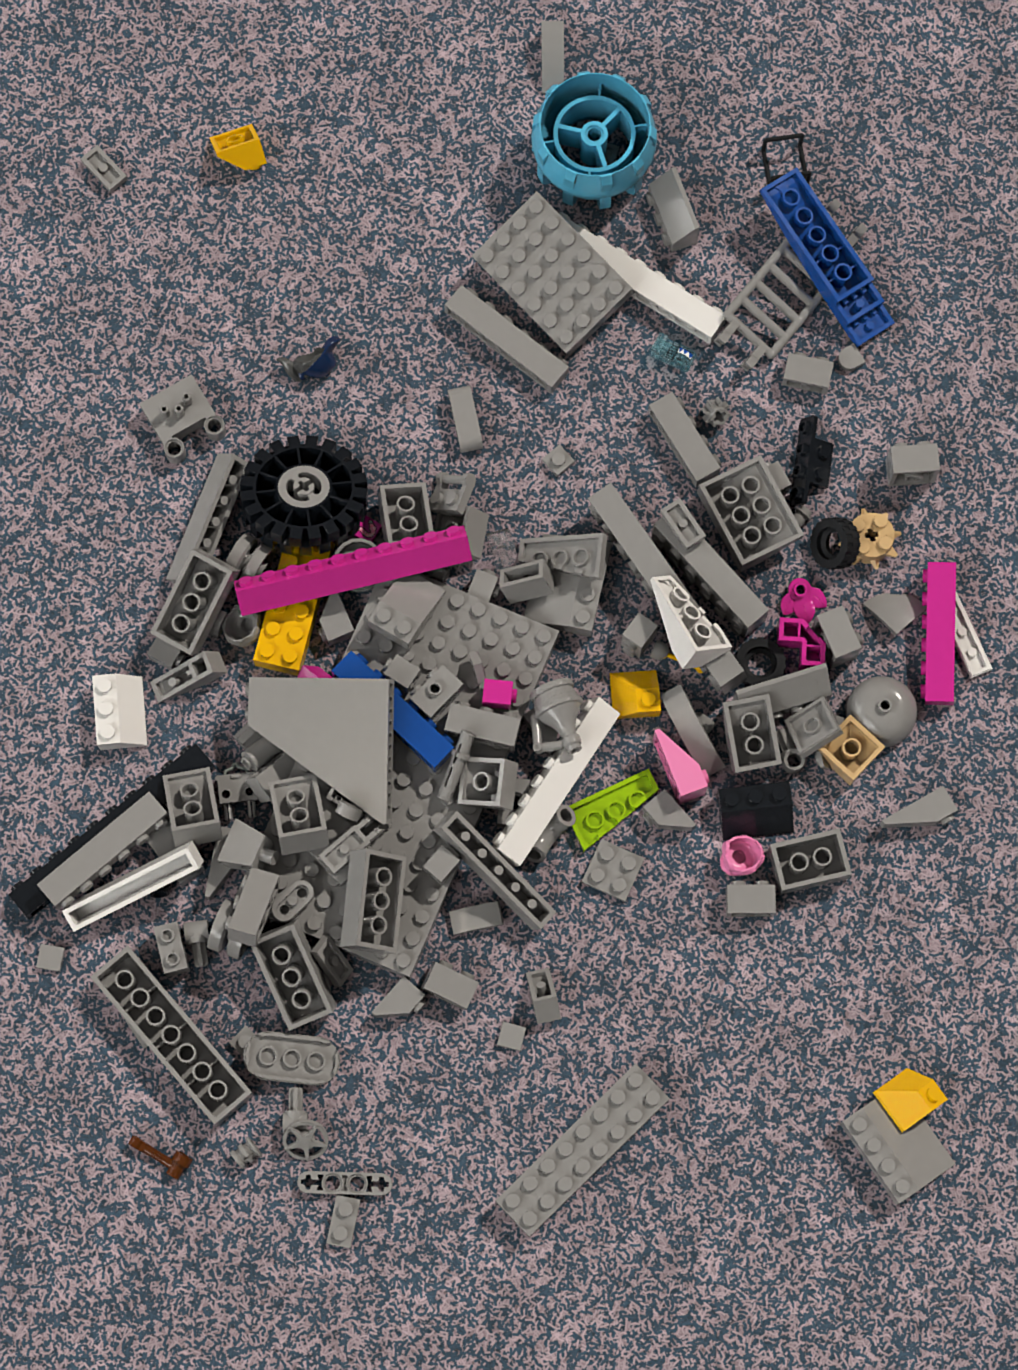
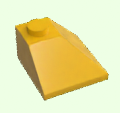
[209,124,267,170]
[610,670,661,719]
[873,1068,948,1132]

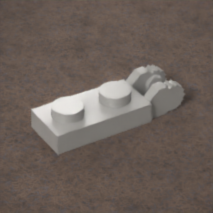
[318,815,384,875]

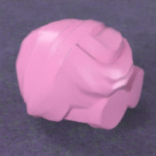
[720,835,765,876]

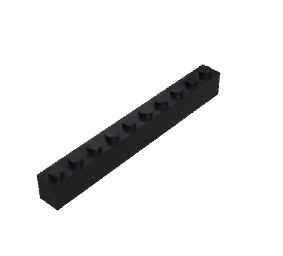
[8,743,216,920]

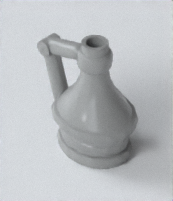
[530,678,583,754]

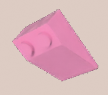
[653,729,710,805]

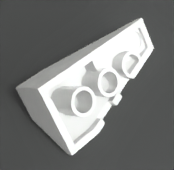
[650,575,732,669]

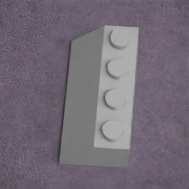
[732,663,832,721]

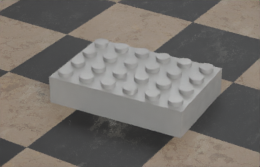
[472,191,635,356]

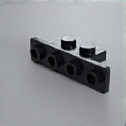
[790,415,834,507]

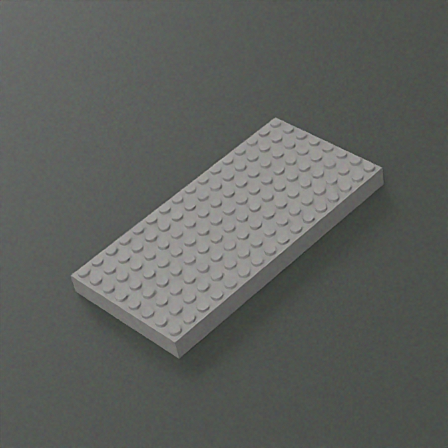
[233,573,559,980]

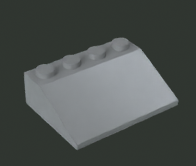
[697,455,804,573]
[524,534,612,637]
[840,1098,955,1205]

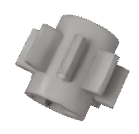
[701,397,731,428]

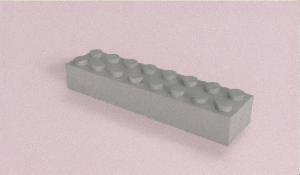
[91,945,254,1127]
[495,1063,670,1238]

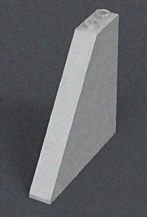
[245,677,394,824]

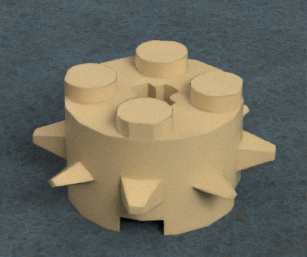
[838,508,901,569]

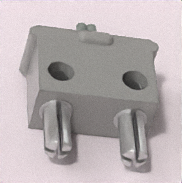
[215,762,259,821]

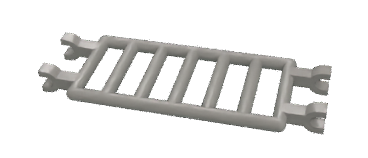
[713,199,868,372]

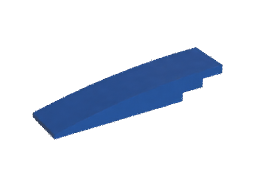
[760,167,895,348]

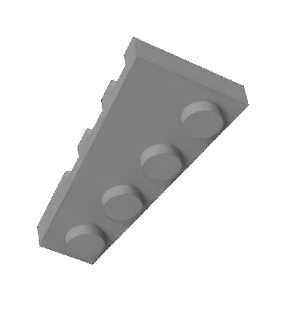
[518,533,608,580]

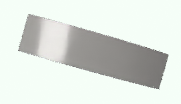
[660,684,726,776]

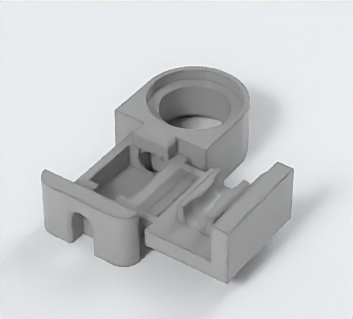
[326,788,369,822]

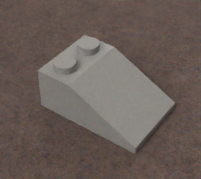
[368,574,446,650]
[722,694,782,773]
[162,767,223,848]
[268,774,329,856]

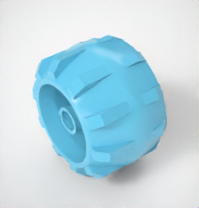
[531,71,657,209]

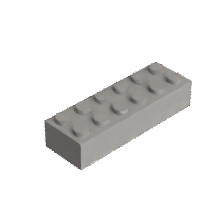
[651,517,769,639]

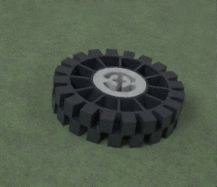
[240,435,368,556]

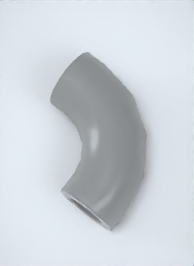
[526,804,576,863]

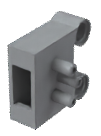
[140,374,226,464]

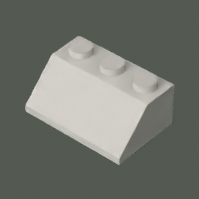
[92,673,148,750]

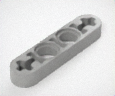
[297,1171,393,1196]

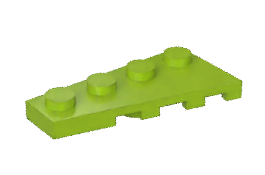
[569,768,659,852]

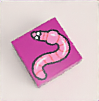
[354,516,382,542]

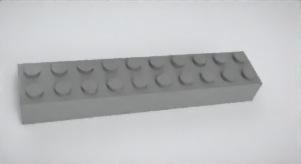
[588,483,748,695]

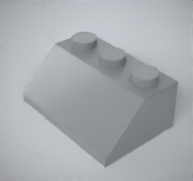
[646,167,700,252]

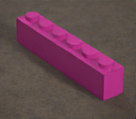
[920,562,956,705]

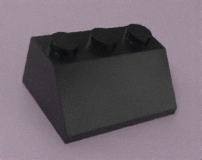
[717,781,794,841]

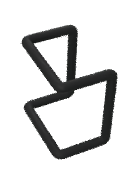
[761,133,812,185]

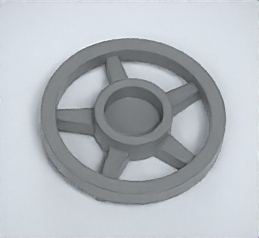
[283,1119,329,1161]

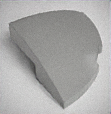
[863,593,927,637]

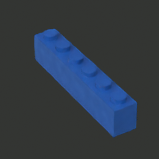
[331,651,455,772]

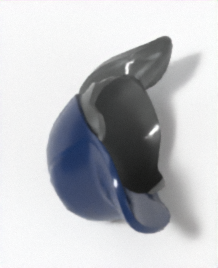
[277,336,340,382]

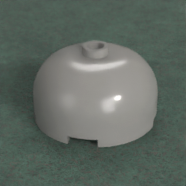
[845,676,917,748]

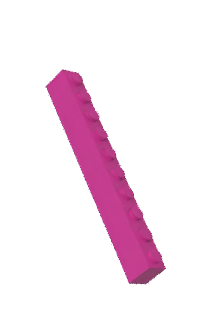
[234,525,472,616]

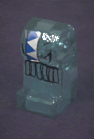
[650,332,697,372]

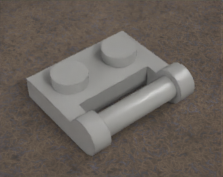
[429,472,476,515]

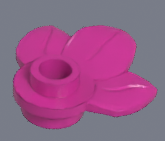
[780,578,827,624]

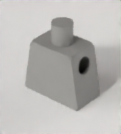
[217,818,279,871]

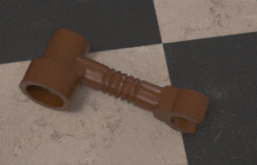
[128,1136,193,1180]

